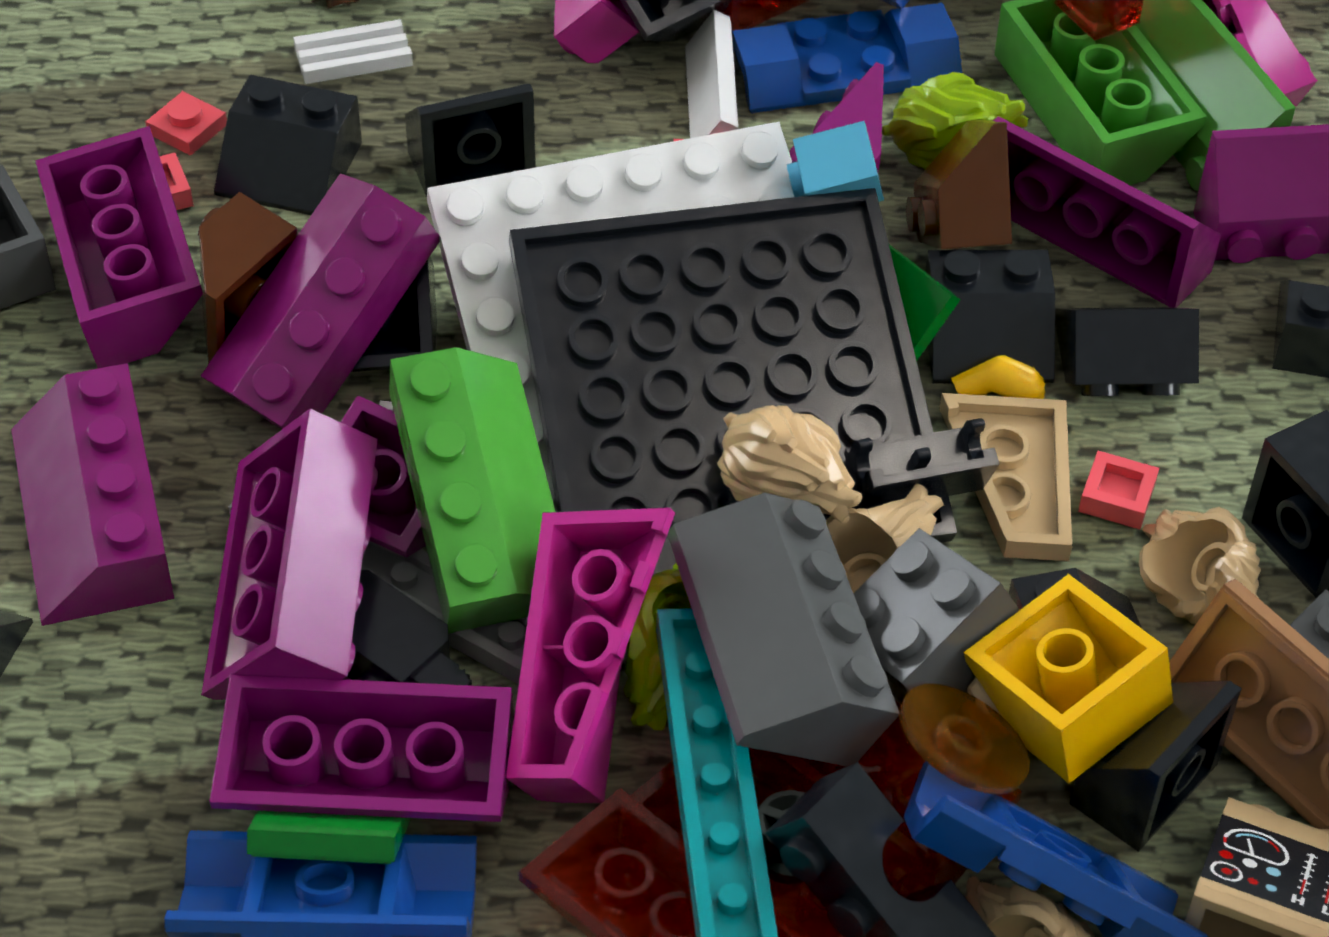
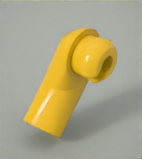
[951,355,1045,399]

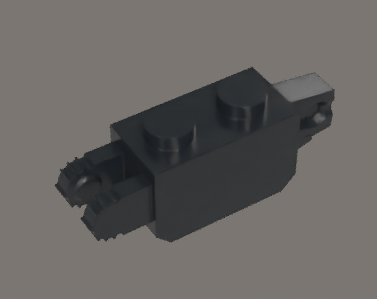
[347,569,472,685]

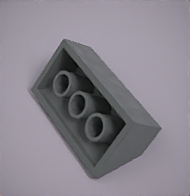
[667,492,900,767]

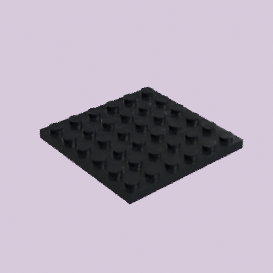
[509,188,957,576]

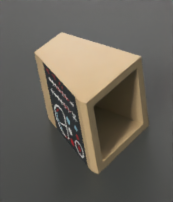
[1185,797,1329,937]

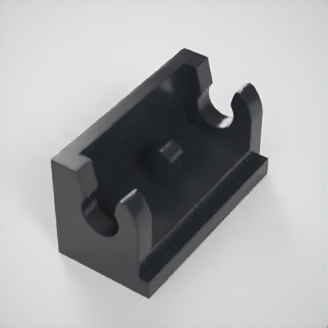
[844,418,999,509]

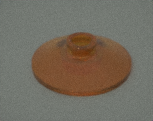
[899,684,1030,794]

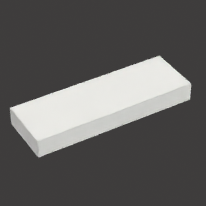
[685,10,738,138]

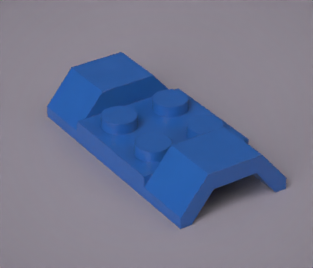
[732,3,962,113]
[903,757,1209,937]
[164,830,477,937]

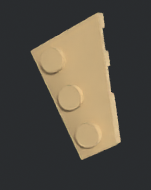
[939,393,1072,561]

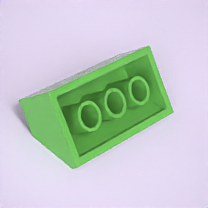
[994,0,1207,185]
[1127,0,1296,191]
[389,347,556,634]

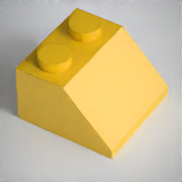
[964,574,1173,784]

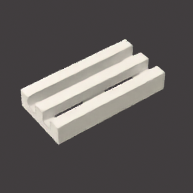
[294,19,413,84]

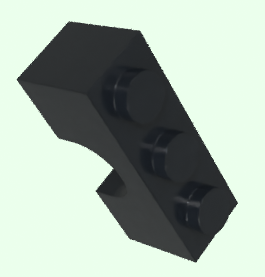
[766,762,996,937]

